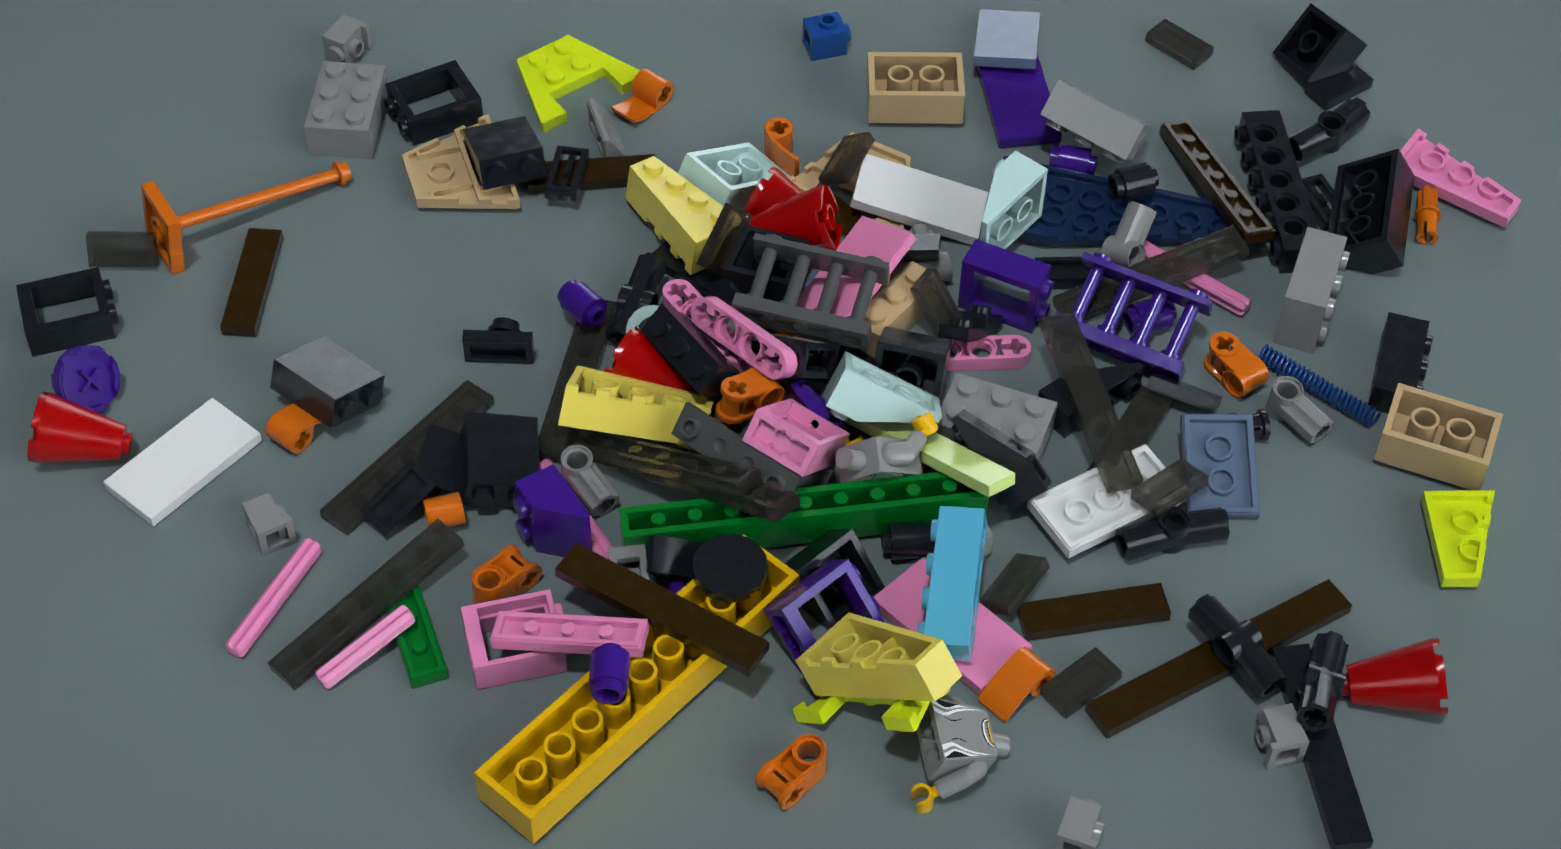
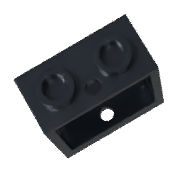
[384,60,483,146]
[16,267,119,357]

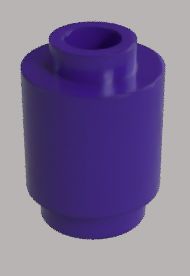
[1049,144,1097,175]
[557,280,607,328]
[1123,298,1177,336]
[588,643,630,704]

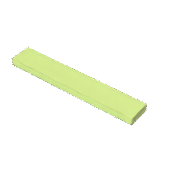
[843,418,1015,498]

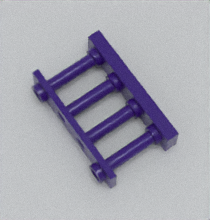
[1051,252,1213,381]

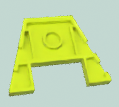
[516,35,641,133]
[792,696,930,732]

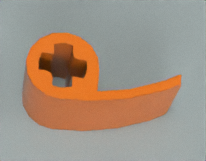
[611,68,674,123]
[764,117,799,177]
[265,403,321,454]
[421,492,466,532]
[978,647,1055,723]

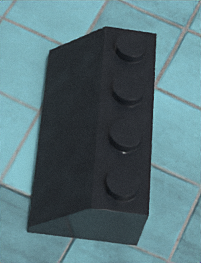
[1328,149,1414,274]

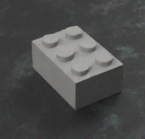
[304,61,388,159]
[1040,80,1151,163]
[1273,227,1350,353]
[936,373,1058,462]

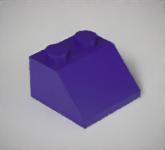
[512,464,592,557]

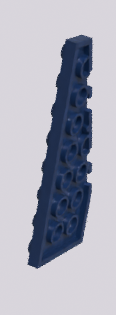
[981,156,1241,245]

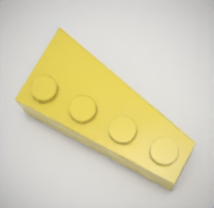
[625,156,744,275]
[558,365,714,449]
[795,612,962,701]

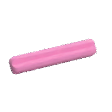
[315,605,415,689]

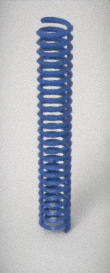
[1259,344,1381,427]

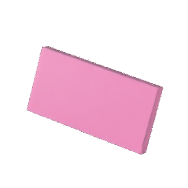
[797,216,916,317]
[874,557,1033,695]

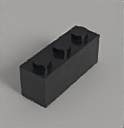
[640,304,740,402]
[1367,312,1433,414]

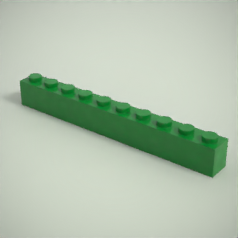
[619,472,989,564]

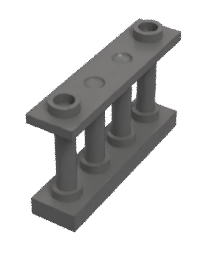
[731,233,890,351]
[671,402,836,509]

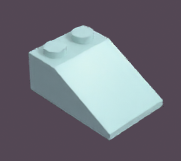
[678,142,791,217]
[980,150,1048,249]
[826,351,942,423]

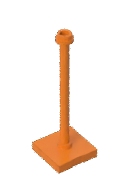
[141,161,352,275]

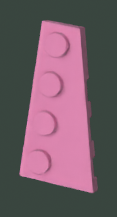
[1400,128,1522,228]

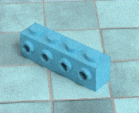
[917,506,988,662]

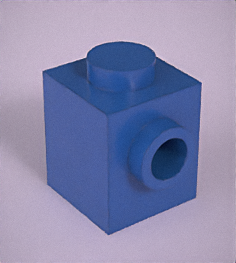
[802,12,851,61]

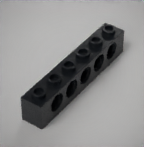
[1234,110,1318,274]

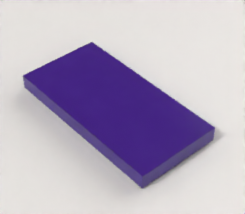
[976,54,1062,148]

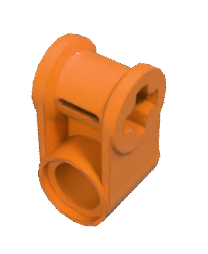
[1203,332,1269,398]
[715,367,785,424]
[472,544,542,604]
[754,734,827,810]

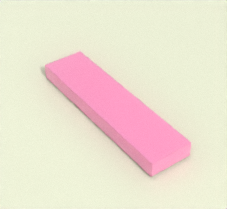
[490,611,649,657]

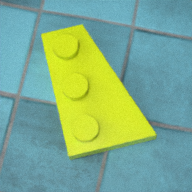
[1421,490,1495,587]

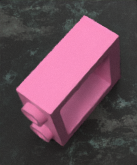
[742,398,850,477]
[461,589,572,690]

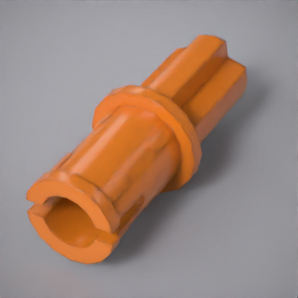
[1414,185,1441,245]

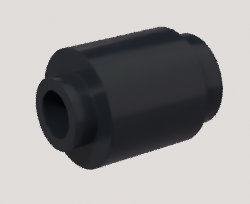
[1107,162,1159,201]
[881,521,935,560]

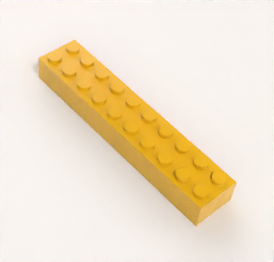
[474,534,800,844]

